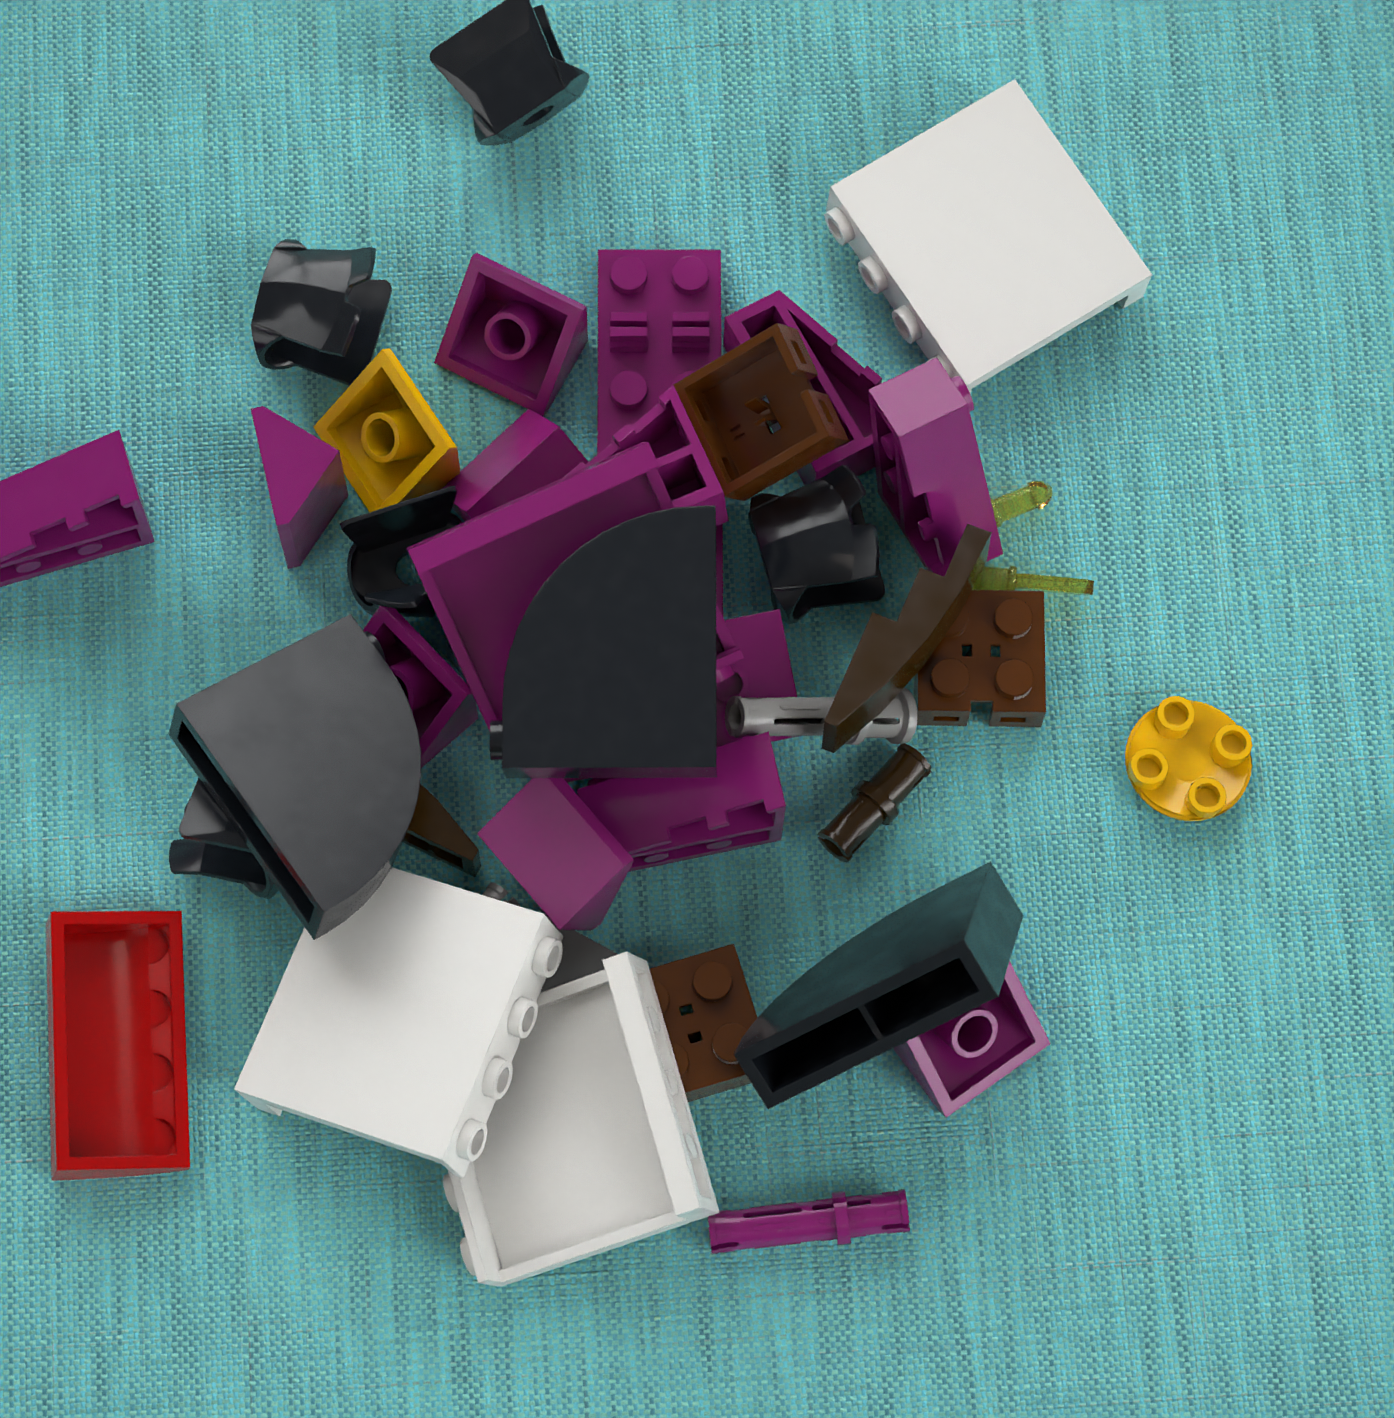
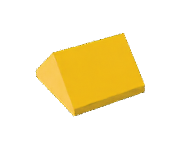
[313,348,460,512]

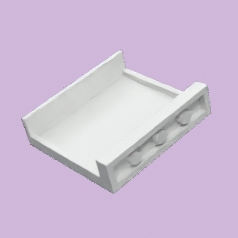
[824,79,1152,393]
[234,867,563,1178]
[443,951,720,1287]

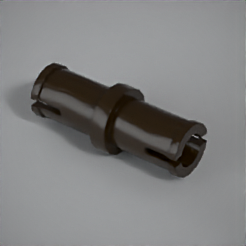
[818,743,931,862]

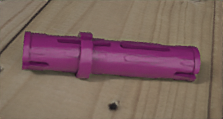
[708,1189,910,1255]

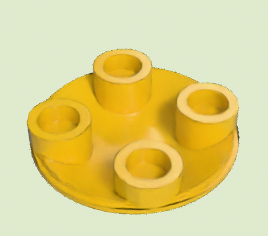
[1125,696,1252,821]

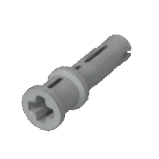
[725,688,918,745]

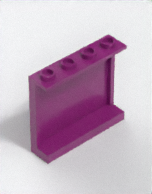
[406,442,744,732]

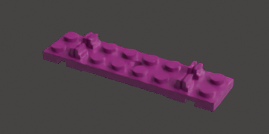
[597,249,723,616]

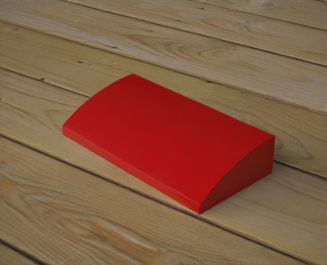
[46,911,190,1181]

